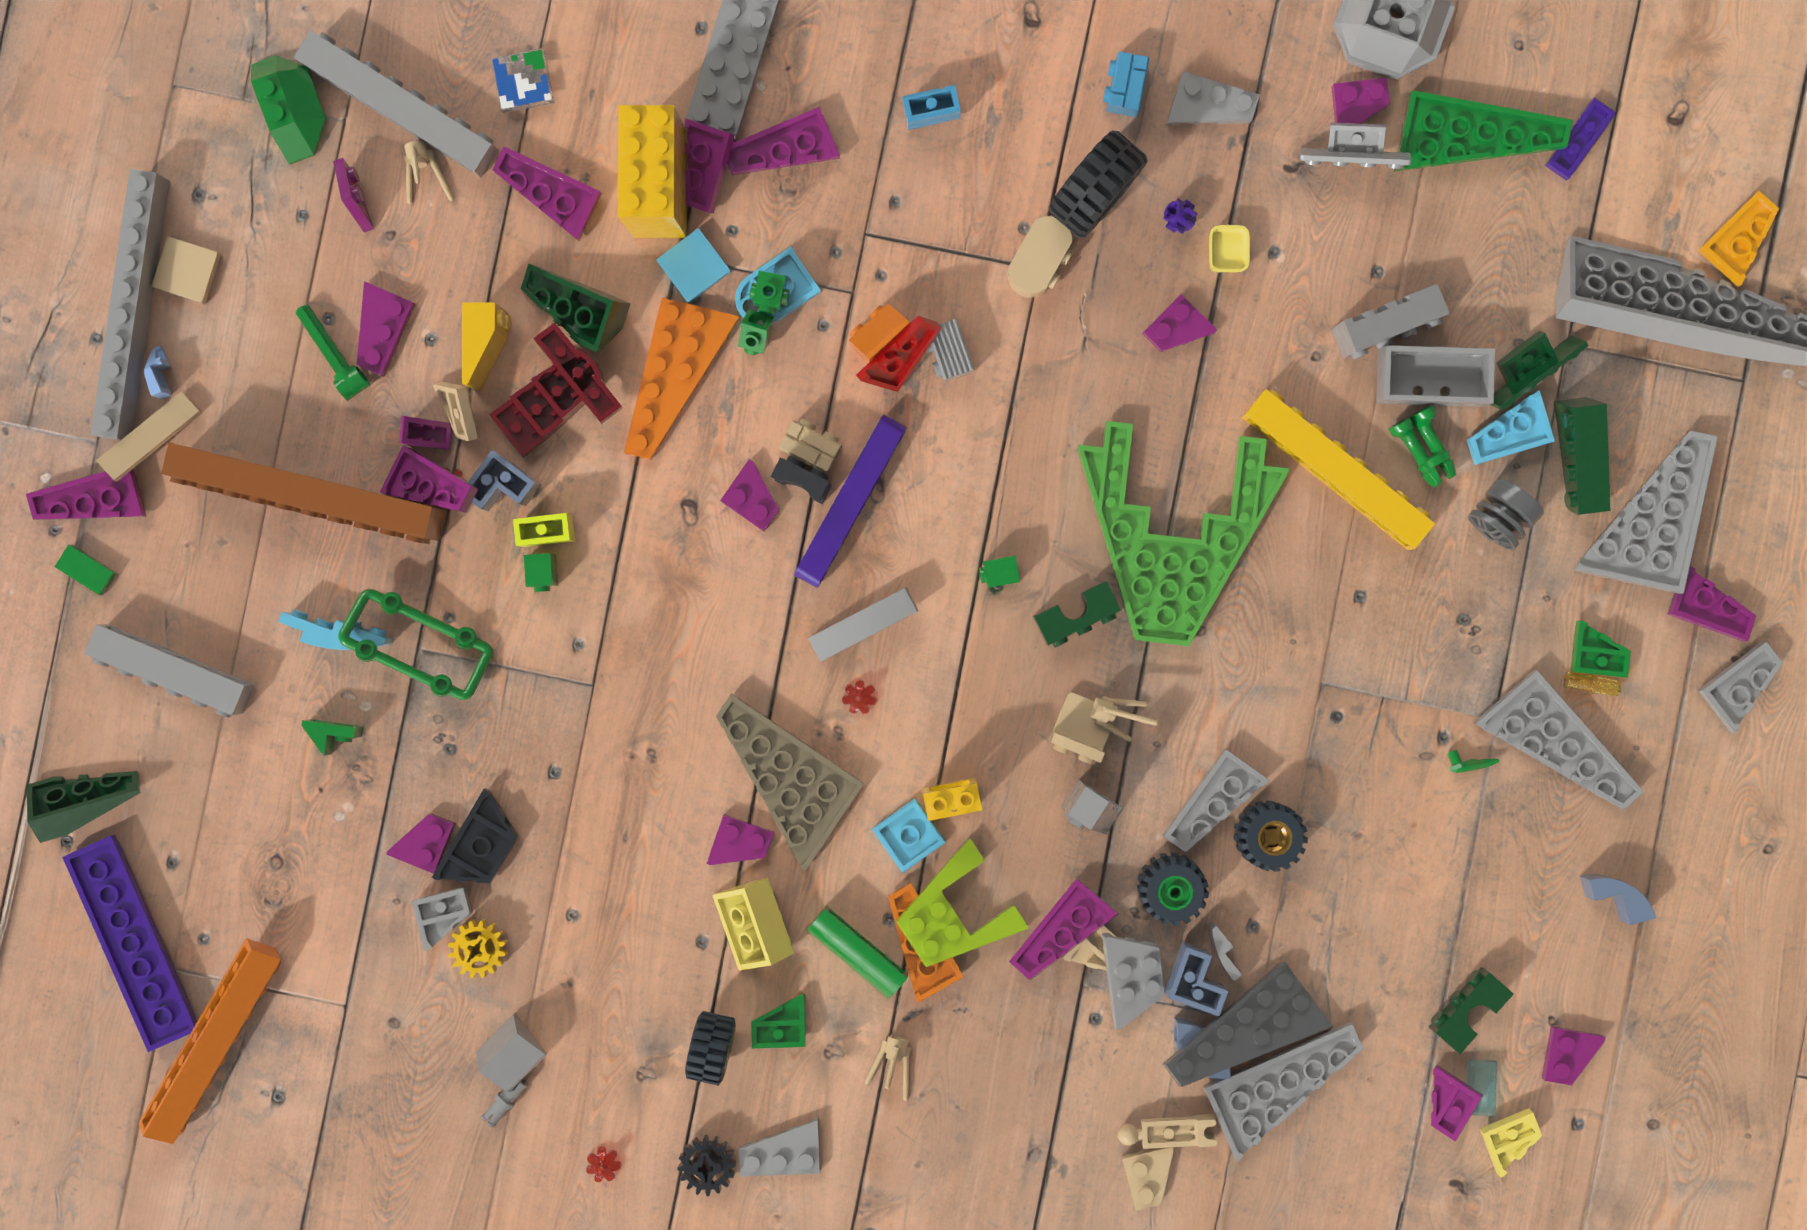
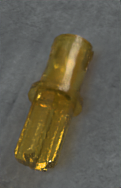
[1564,671,1622,696]

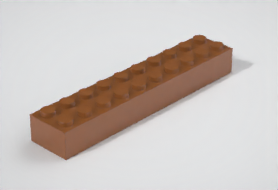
[161,442,447,544]

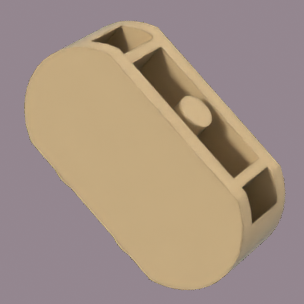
[1007,216,1073,298]

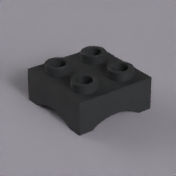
[770,456,832,504]

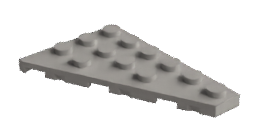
[1574,431,1718,594]

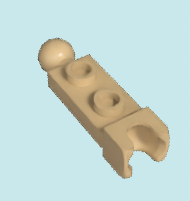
[1118,1114,1218,1149]

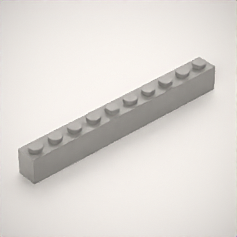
[90,169,170,441]

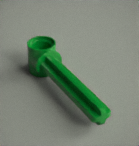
[296,304,370,401]

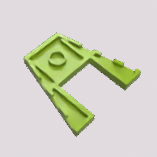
[896,838,1029,967]

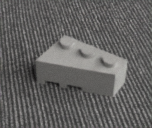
[1062,780,1123,835]

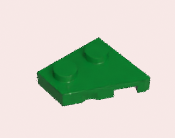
[751,994,806,1049]

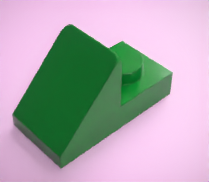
[301,719,363,756]

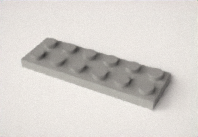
[684,0,780,142]

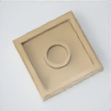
[151,236,221,304]

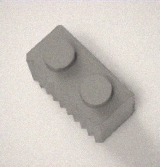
[927,319,975,383]

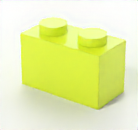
[513,513,576,547]

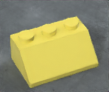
[713,877,794,970]

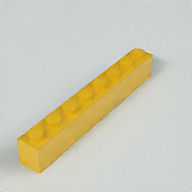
[1241,389,1435,550]

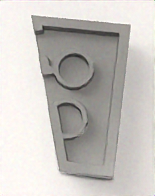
[1698,641,1783,733]

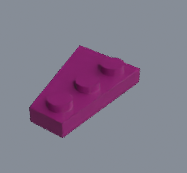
[356,281,416,377]
[1667,565,1756,642]

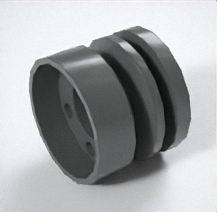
[1467,479,1544,550]

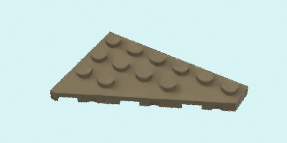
[716,694,864,871]

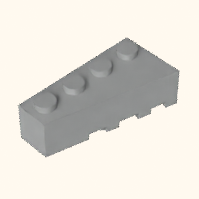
[1331,284,1450,360]

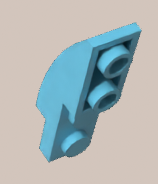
[278,609,394,650]

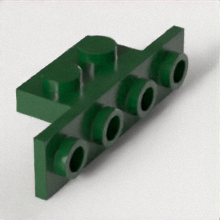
[1490,331,1589,410]

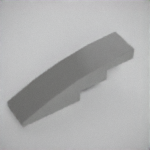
[808,587,919,662]

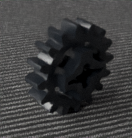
[677,1135,737,1196]

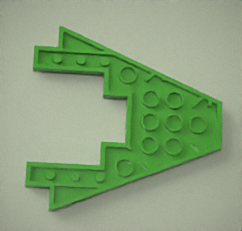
[1077,421,1289,646]

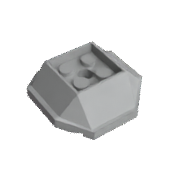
[1333,0,1455,81]

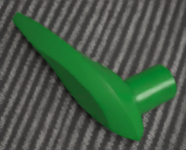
[1447,750,1499,773]

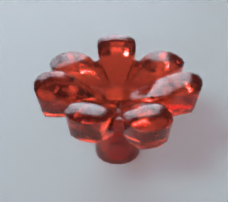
[842,680,877,714]
[586,1146,621,1182]

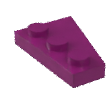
[685,118,735,214]

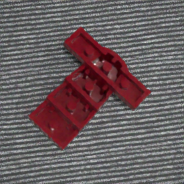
[489,322,622,458]

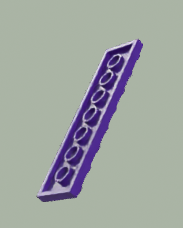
[62,834,197,1052]

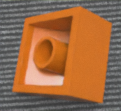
[849,304,910,363]

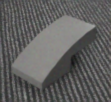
[1208,922,1242,981]

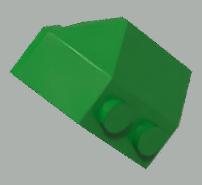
[251,55,327,165]

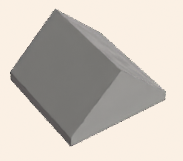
[476,1014,547,1092]

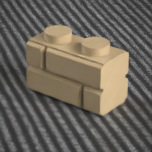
[779,419,842,475]

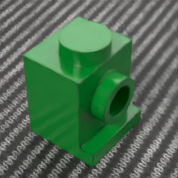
[738,309,774,355]

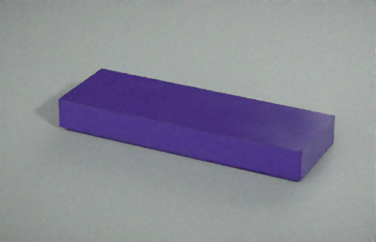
[1545,97,1616,181]

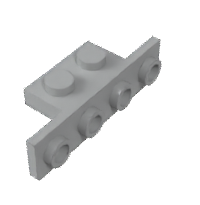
[1300,122,1411,169]

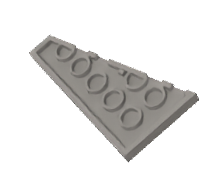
[1474,670,1644,810]
[1203,1022,1363,1162]

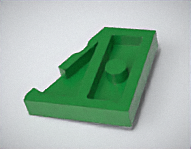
[1570,621,1631,678]

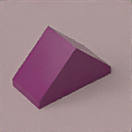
[399,416,452,450]

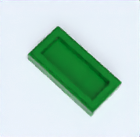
[54,544,117,595]

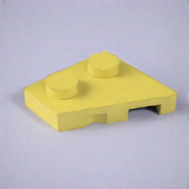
[1480,1108,1542,1178]

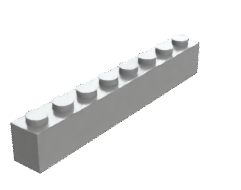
[293,30,498,178]

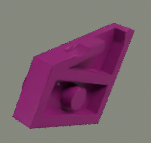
[1142,294,1217,352]
[720,459,779,532]
[386,813,456,874]
[1542,1026,1606,1086]
[1431,1065,1484,1141]

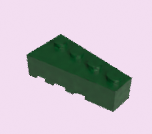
[1554,397,1611,515]

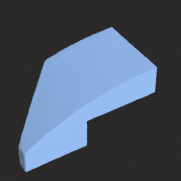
[144,345,172,399]

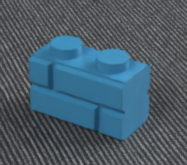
[1103,52,1150,117]
[902,85,961,130]

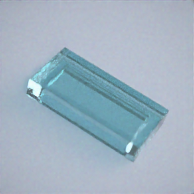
[1467,1059,1497,1116]

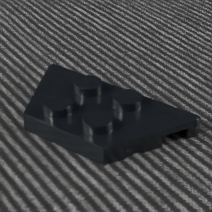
[432,788,519,883]

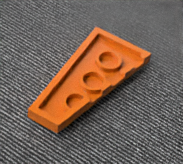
[888,882,964,1003]

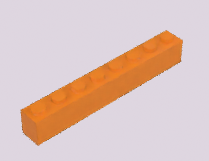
[139,938,281,1144]

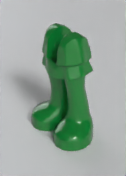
[1388,404,1457,487]

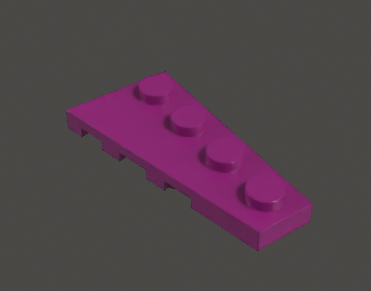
[727,107,841,175]
[492,146,602,241]
[26,469,147,520]
[1009,879,1119,980]

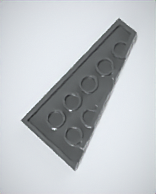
[1163,962,1333,1087]

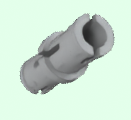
[481,1080,528,1127]

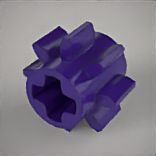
[1163,198,1198,234]

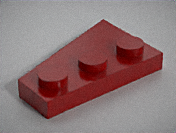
[856,315,942,392]

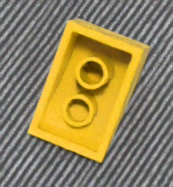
[462,302,511,391]

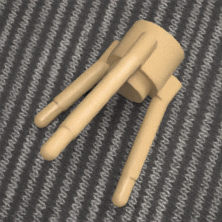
[404,141,454,205]
[1091,696,1158,742]
[865,1035,911,1101]

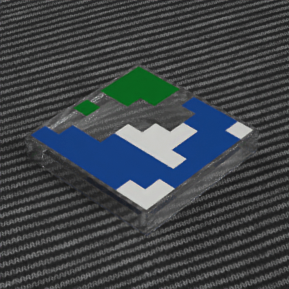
[491,48,555,113]

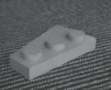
[1166,71,1260,125]
[739,1117,820,1176]

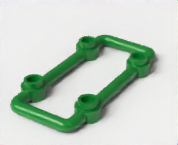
[338,589,493,700]

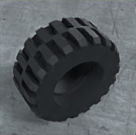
[1049,130,1148,238]

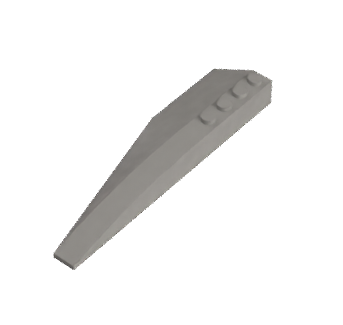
[1556,235,1807,366]

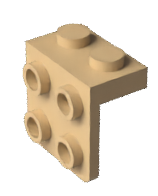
[1049,692,1117,765]

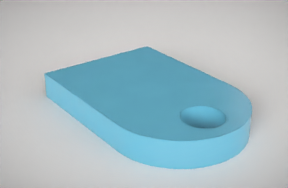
[735,247,821,326]

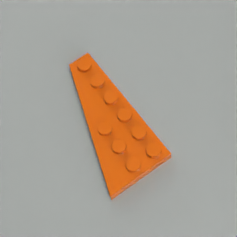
[624,298,740,460]

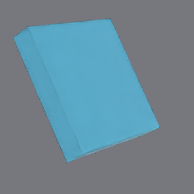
[656,228,731,304]
[872,798,946,873]

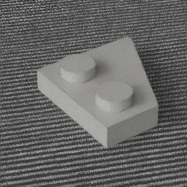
[412,886,472,951]

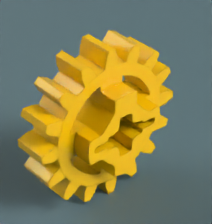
[448,919,508,978]

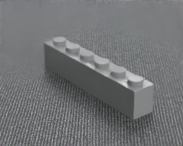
[84,624,254,718]

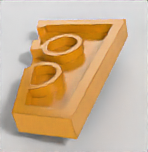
[1698,191,1779,287]

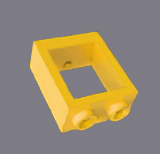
[923,778,982,821]

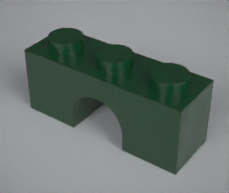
[1032,581,1121,648]
[1429,967,1514,1054]

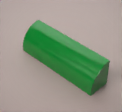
[806,905,908,999]

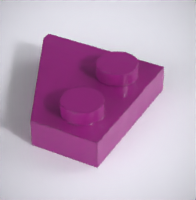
[1331,78,1390,124]
[333,158,374,232]
[706,814,774,865]

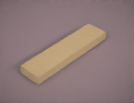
[96,391,201,482]

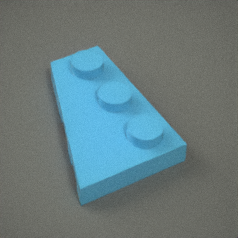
[1467,390,1555,465]

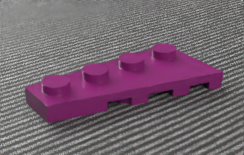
[379,445,478,513]

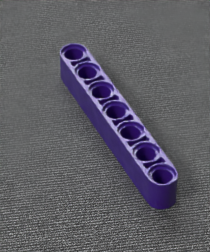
[794,414,907,588]

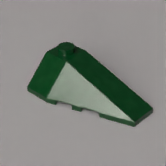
[520,264,631,352]
[26,771,141,843]

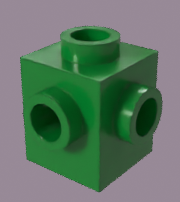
[750,271,790,315]

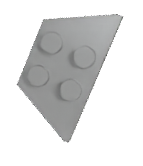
[1102,932,1165,1030]

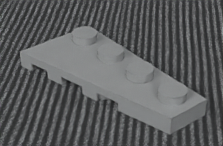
[1162,749,1270,852]

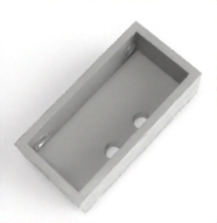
[1376,345,1495,407]

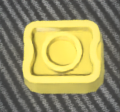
[1209,225,1250,273]

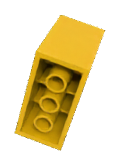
[618,105,687,238]

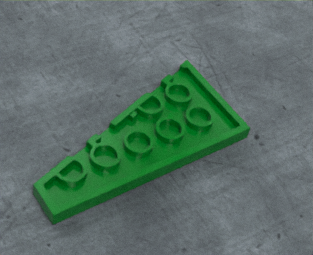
[1394,90,1573,172]

